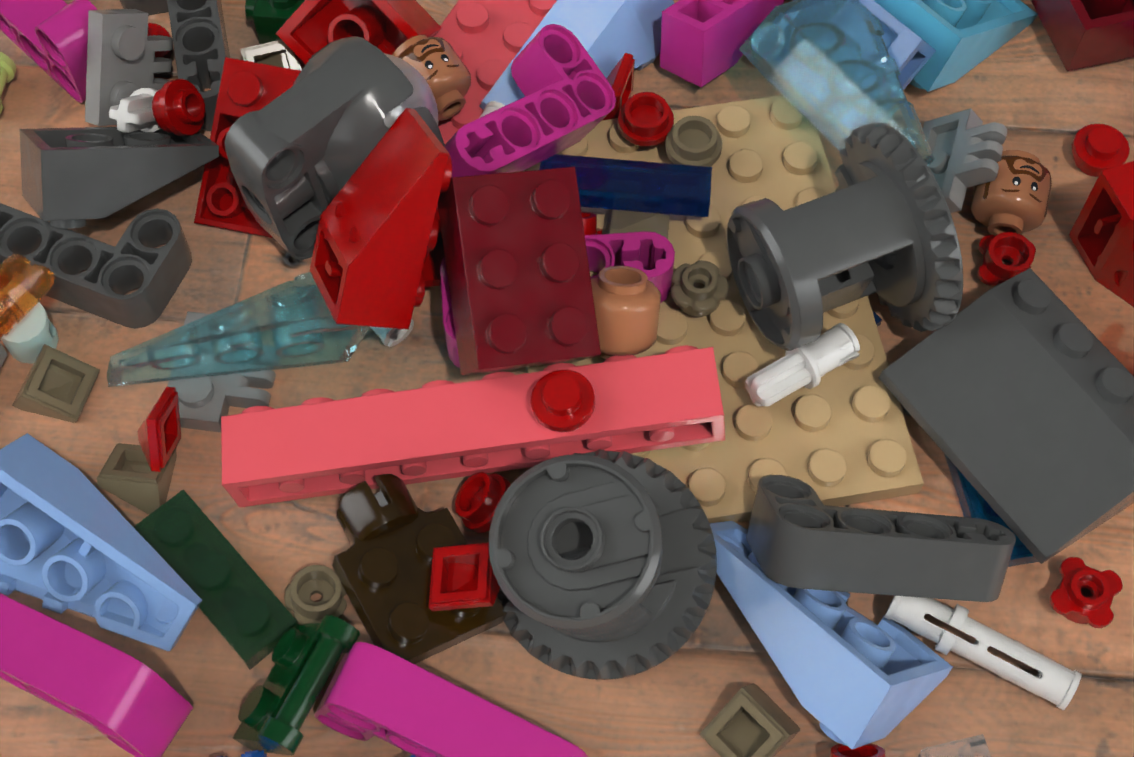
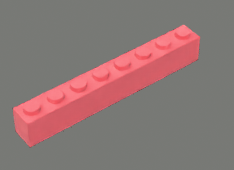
[221,345,725,508]

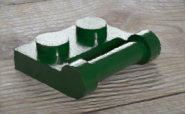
[233,615,360,756]

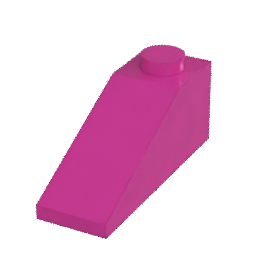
[660,0,785,87]

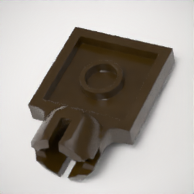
[332,474,507,664]

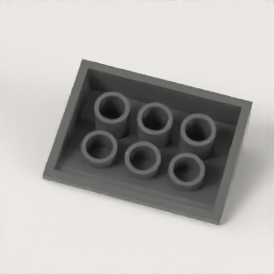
[878,268,1134,564]

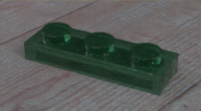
[134,490,298,670]

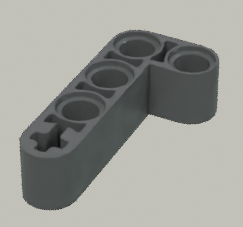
[120,0,230,131]
[0,203,192,329]
[746,475,1016,602]

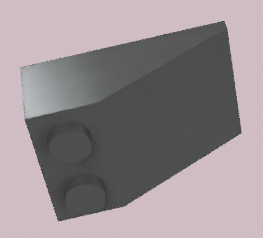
[19,127,219,229]

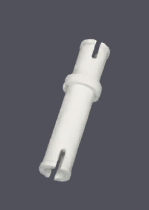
[884,596,1082,710]

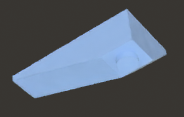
[480,0,674,110]
[0,433,202,651]
[710,521,953,750]

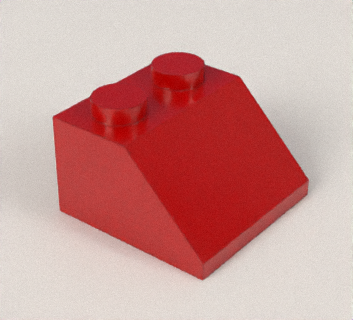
[275,0,442,65]

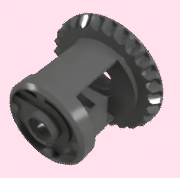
[727,122,963,351]
[489,449,717,680]

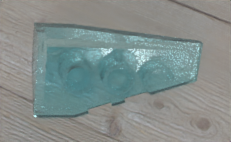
[739,0,935,166]
[107,272,370,387]

